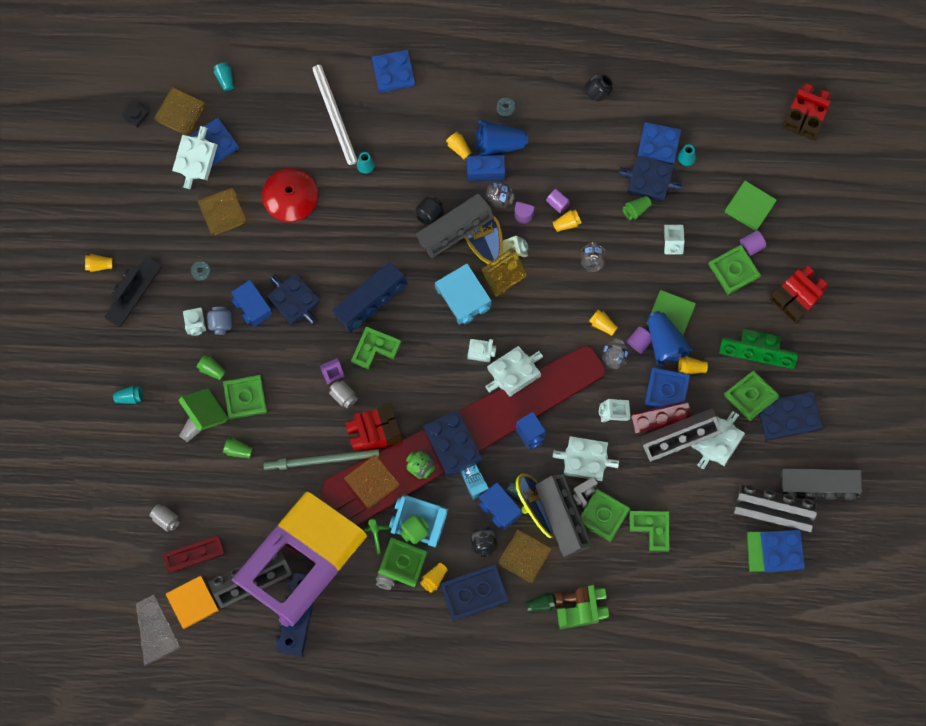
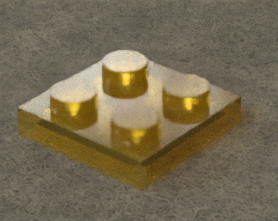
[154,87,205,136]
[198,187,247,236]
[482,248,527,297]
[344,455,399,510]
[498,530,551,584]

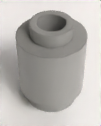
[329,381,358,409]
[150,504,179,532]

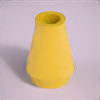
[446,132,472,160]
[553,209,582,232]
[85,253,112,272]
[589,309,618,336]
[678,356,708,374]
[420,563,448,592]

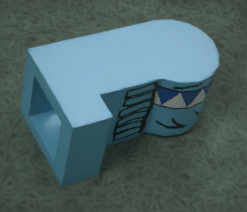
[461,465,488,500]

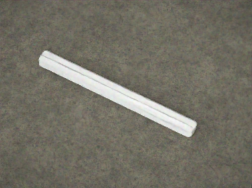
[312,65,357,165]

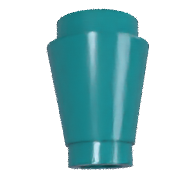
[213,62,234,91]
[678,144,696,166]
[357,152,375,174]
[113,385,143,404]

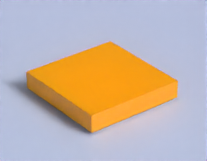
[166,576,219,629]

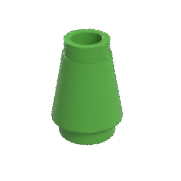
[623,196,652,220]
[196,355,226,380]
[223,437,252,459]

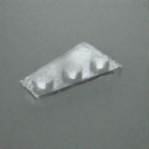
[136,595,181,666]

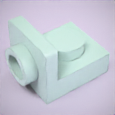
[664,225,684,254]
[501,236,528,262]
[183,307,206,336]
[468,339,496,362]
[599,399,631,422]

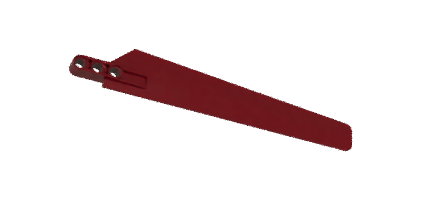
[285,346,605,554]

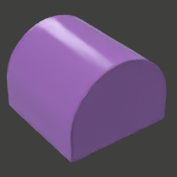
[546,189,570,214]
[514,201,534,224]
[740,230,766,257]
[626,327,652,354]
[320,358,345,384]

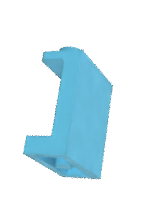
[435,264,491,325]
[389,494,449,547]

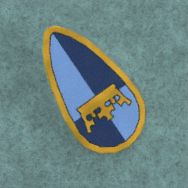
[464,217,503,266]
[516,474,555,538]

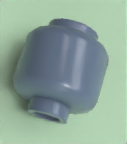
[207,307,232,335]

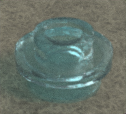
[497,98,515,116]
[191,261,210,280]

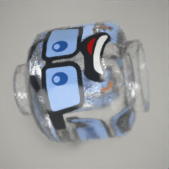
[485,182,514,209]
[581,243,605,272]
[602,339,629,369]

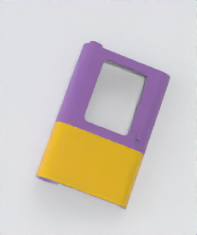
[232,492,367,627]

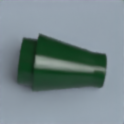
[526,592,556,613]

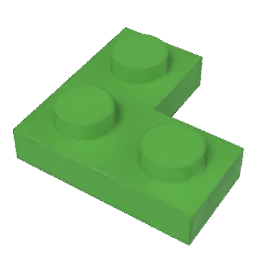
[351,327,401,369]
[629,511,669,552]

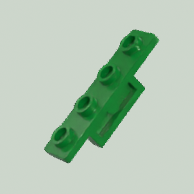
[719,329,798,369]

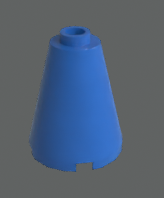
[476,120,528,156]
[647,311,693,367]

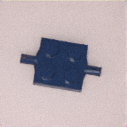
[619,156,682,202]
[267,273,320,326]

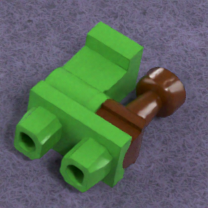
[554,585,609,630]

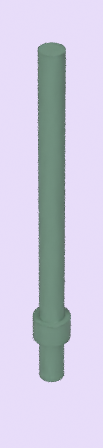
[263,449,380,470]

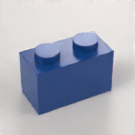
[467,155,505,182]
[231,280,273,327]
[516,412,545,450]
[479,483,522,530]

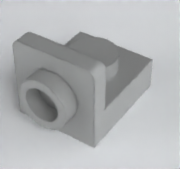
[572,477,598,508]

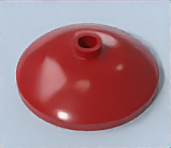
[262,168,318,222]

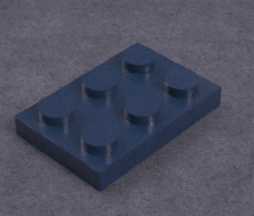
[759,391,823,441]
[423,410,483,477]
[440,564,509,622]

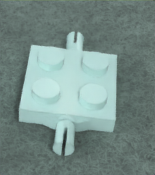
[172,126,218,190]
[485,346,543,397]
[691,411,745,469]
[553,437,619,481]

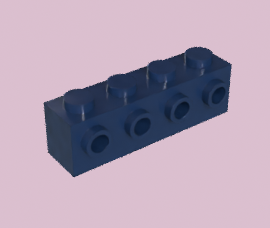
[333,262,408,333]
[275,573,314,658]

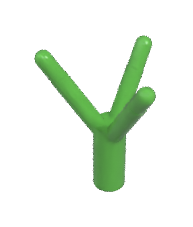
[364,519,392,554]

